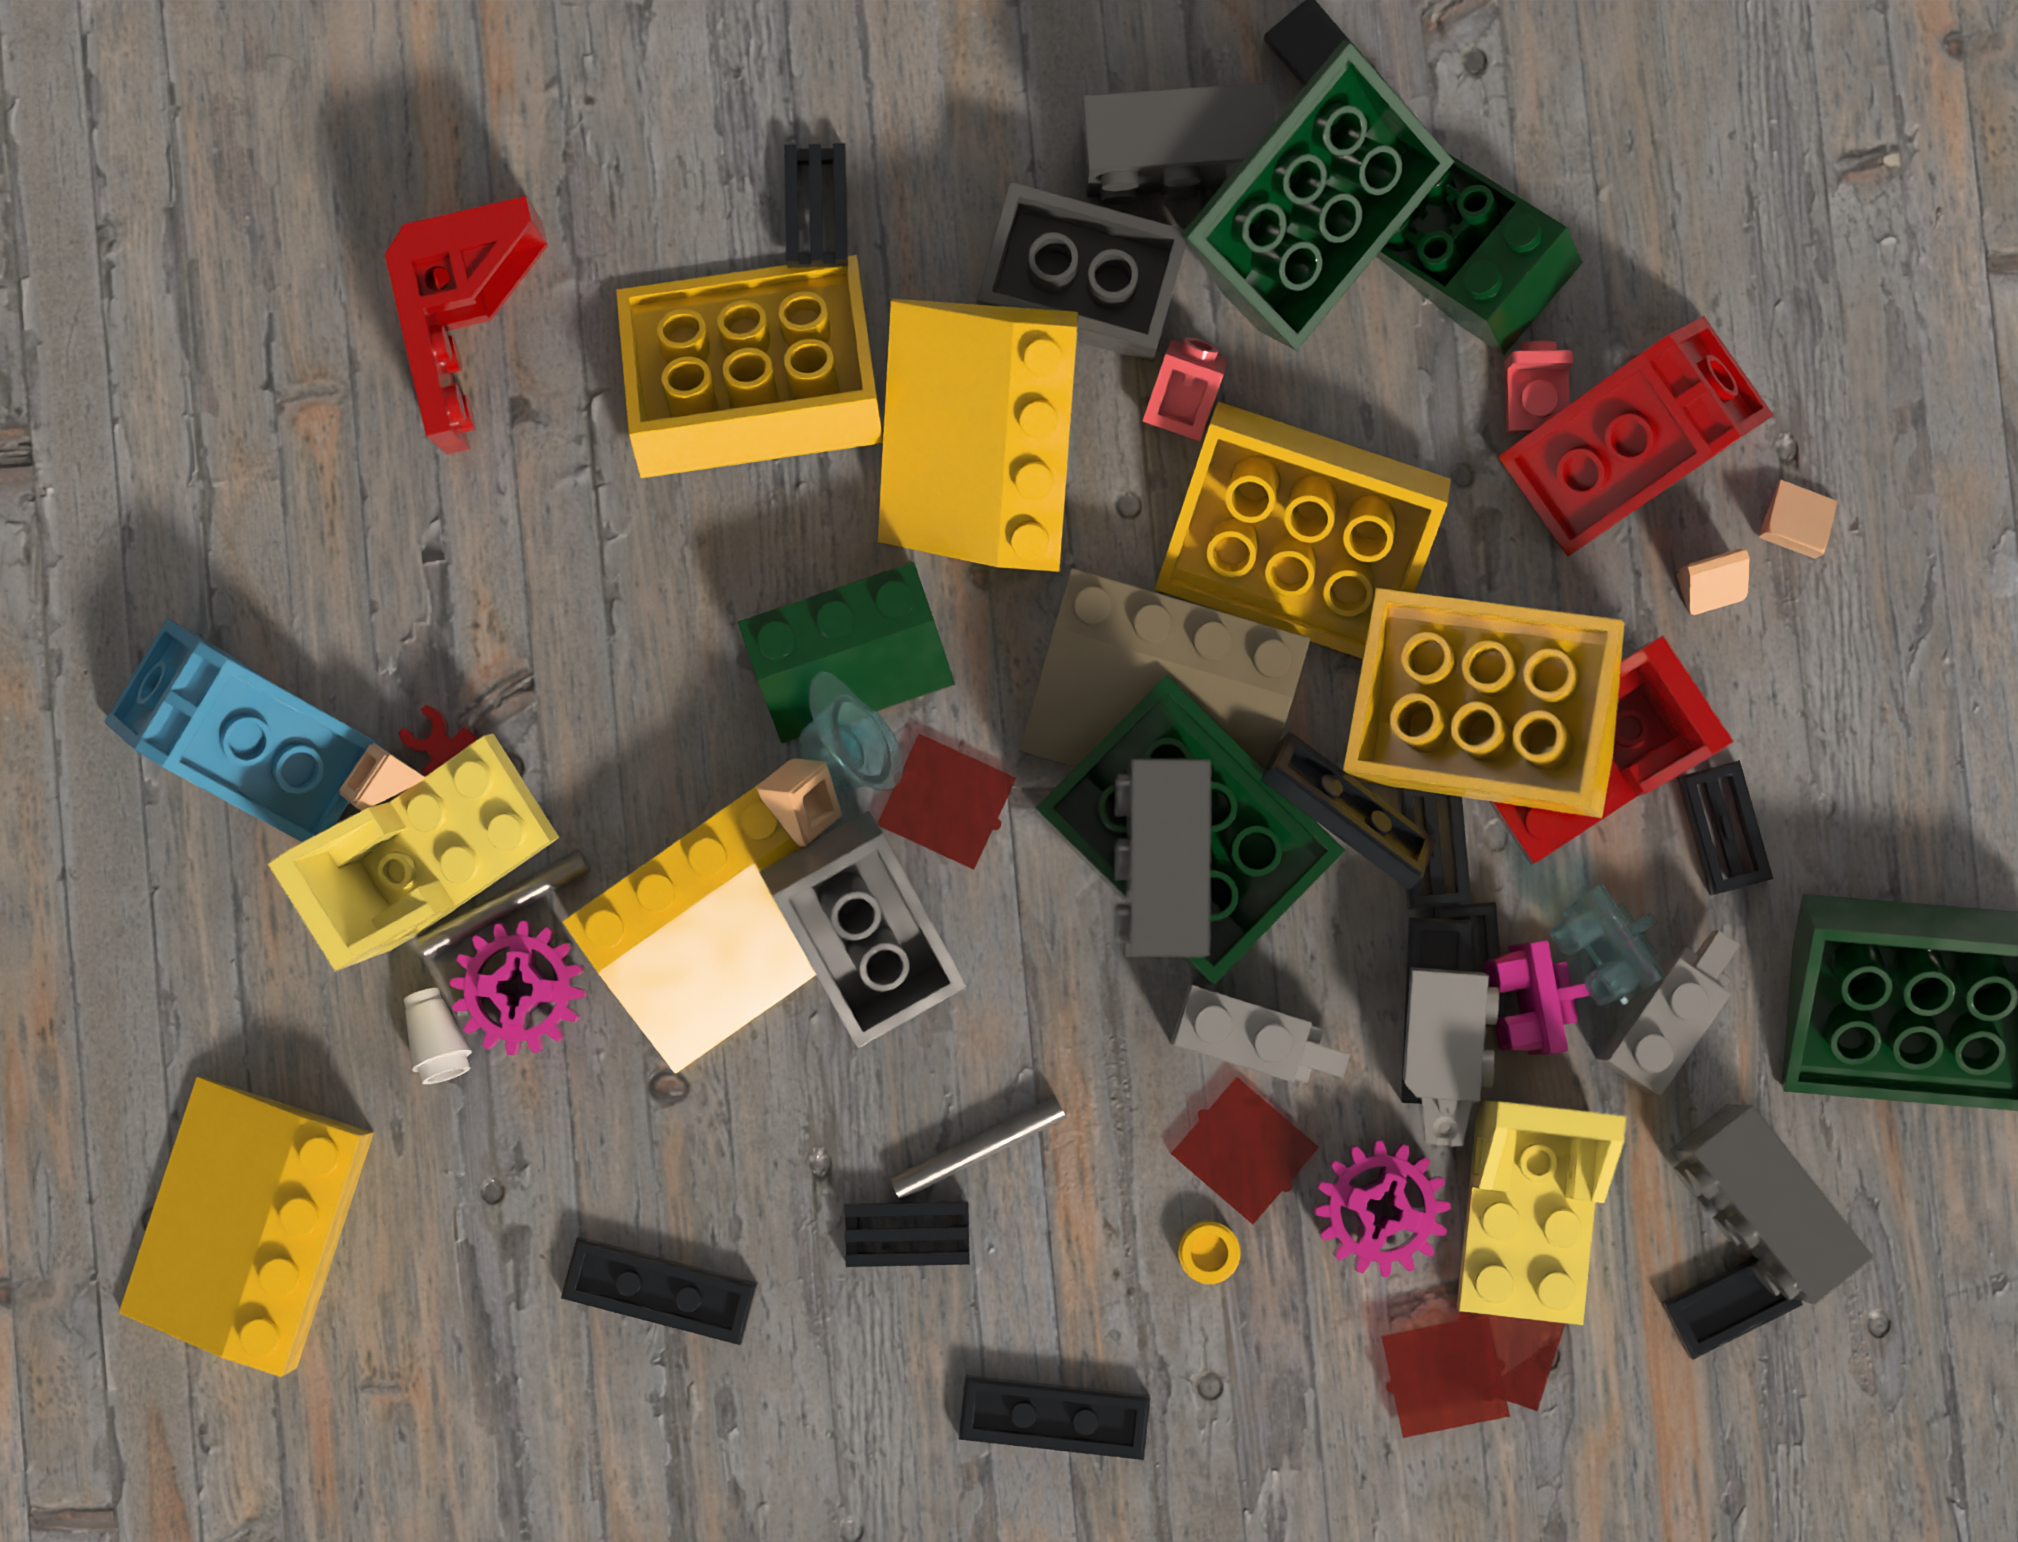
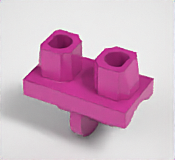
[1484,940,1592,1055]

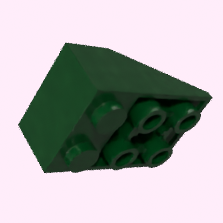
[1376,153,1583,355]

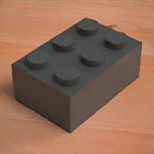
[1082,82,1274,205]
[977,181,1187,363]
[1114,760,1210,957]
[759,811,967,1048]
[1670,1104,1874,1305]

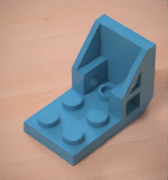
[104,618,383,842]

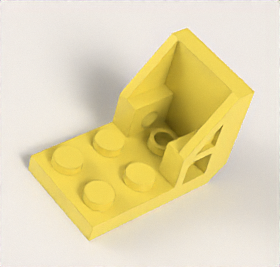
[268,733,559,971]
[1456,1100,1626,1325]

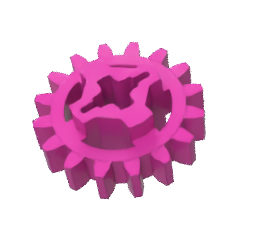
[450,921,587,1056]
[1313,1140,1451,1277]

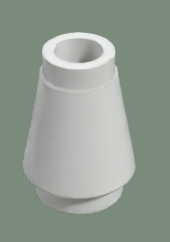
[403,988,472,1084]

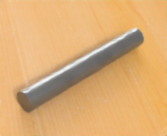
[417,849,591,960]
[890,1096,1066,1201]

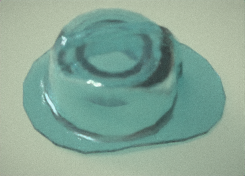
[799,672,904,792]

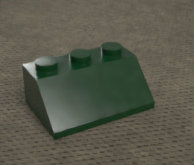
[737,562,955,744]

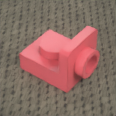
[1142,337,1228,441]
[1504,341,1574,434]

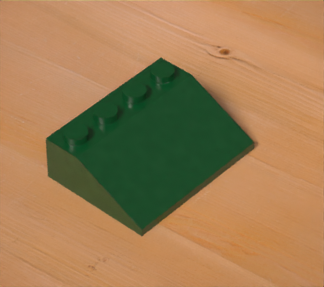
[1181,40,1455,351]
[1034,675,1346,985]
[1782,894,2018,1111]

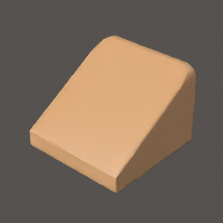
[1758,479,1838,559]
[1676,548,1750,615]
[339,743,424,811]
[757,758,842,847]

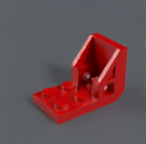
[384,196,548,455]
[1498,316,1774,557]
[1489,635,1734,865]

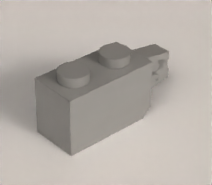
[1597,930,1740,1097]
[1403,967,1499,1146]
[1171,985,1350,1083]

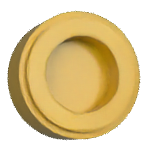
[1178,1220,1240,1284]

